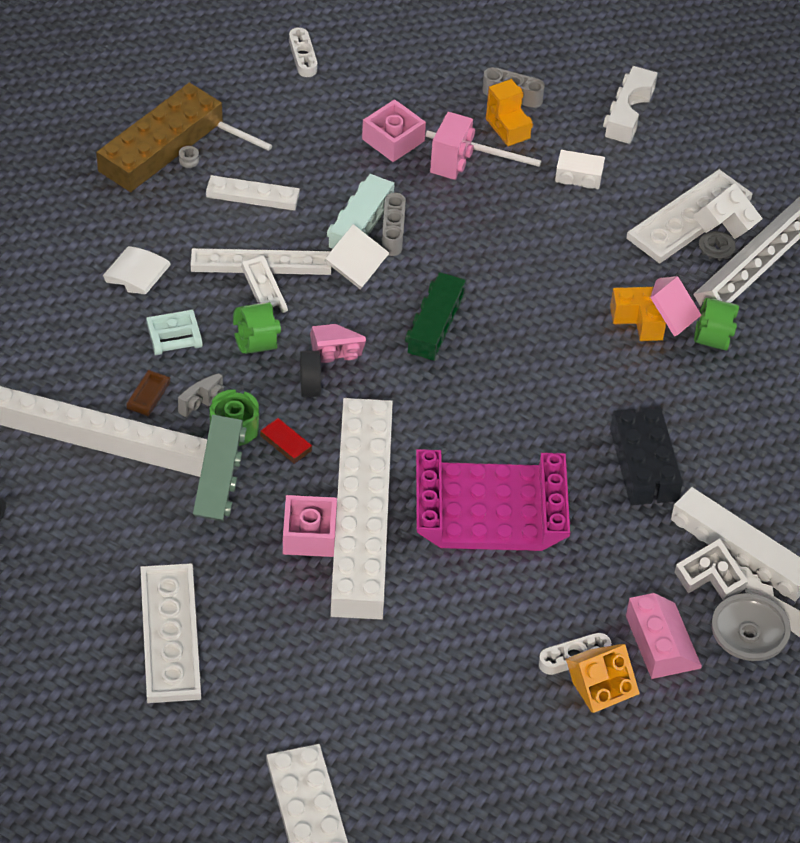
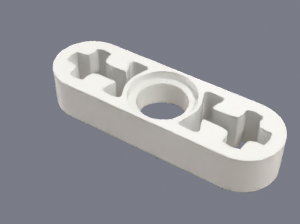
[289,28,317,77]
[539,633,611,675]

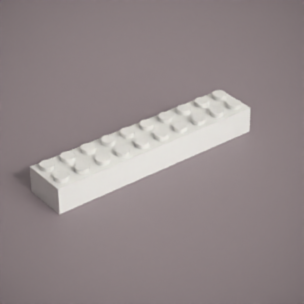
[331,398,392,619]

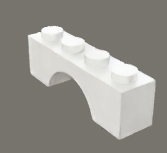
[603,66,658,144]

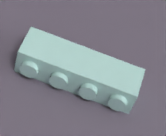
[327,174,394,249]

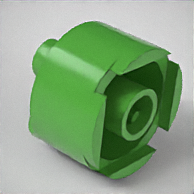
[694,298,739,351]
[233,302,281,354]
[209,390,259,446]

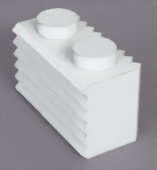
[555,150,605,189]

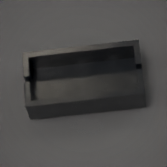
[610,406,683,506]

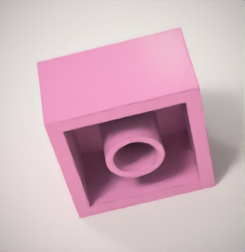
[362,99,426,162]
[430,112,475,180]
[283,495,337,557]

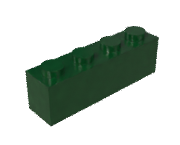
[405,272,466,361]

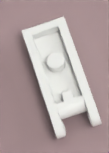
[241,255,288,313]

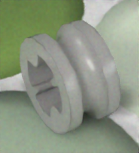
[179,146,199,168]

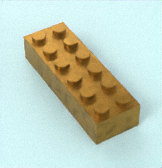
[96,82,223,192]

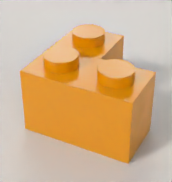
[486,79,533,146]
[610,287,666,341]

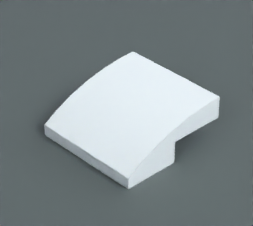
[103,246,171,294]

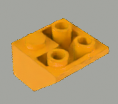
[566,644,639,713]

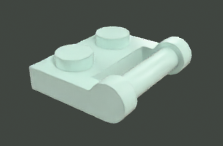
[146,310,202,355]

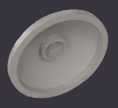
[712,593,791,661]

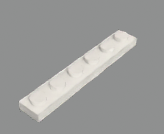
[191,248,331,275]

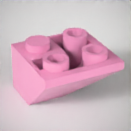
[310,324,366,363]

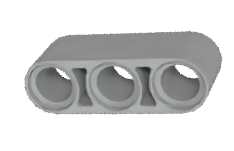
[482,67,545,108]
[382,193,406,256]

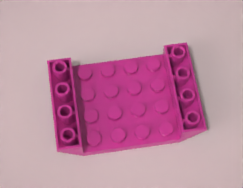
[416,449,570,551]

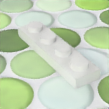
[206,175,300,211]

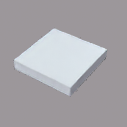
[324,224,389,290]

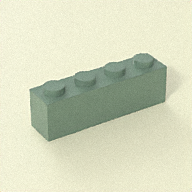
[193,415,247,522]

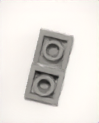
[178,373,224,417]

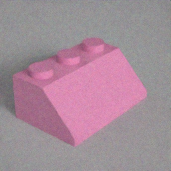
[626,593,702,679]

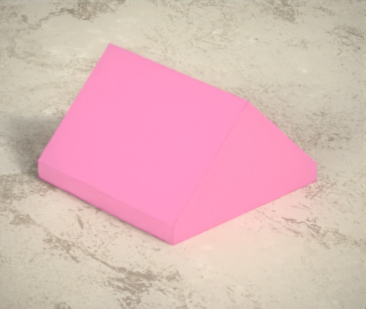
[650,276,701,336]

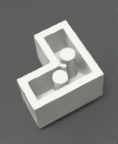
[693,183,763,239]
[675,539,748,600]

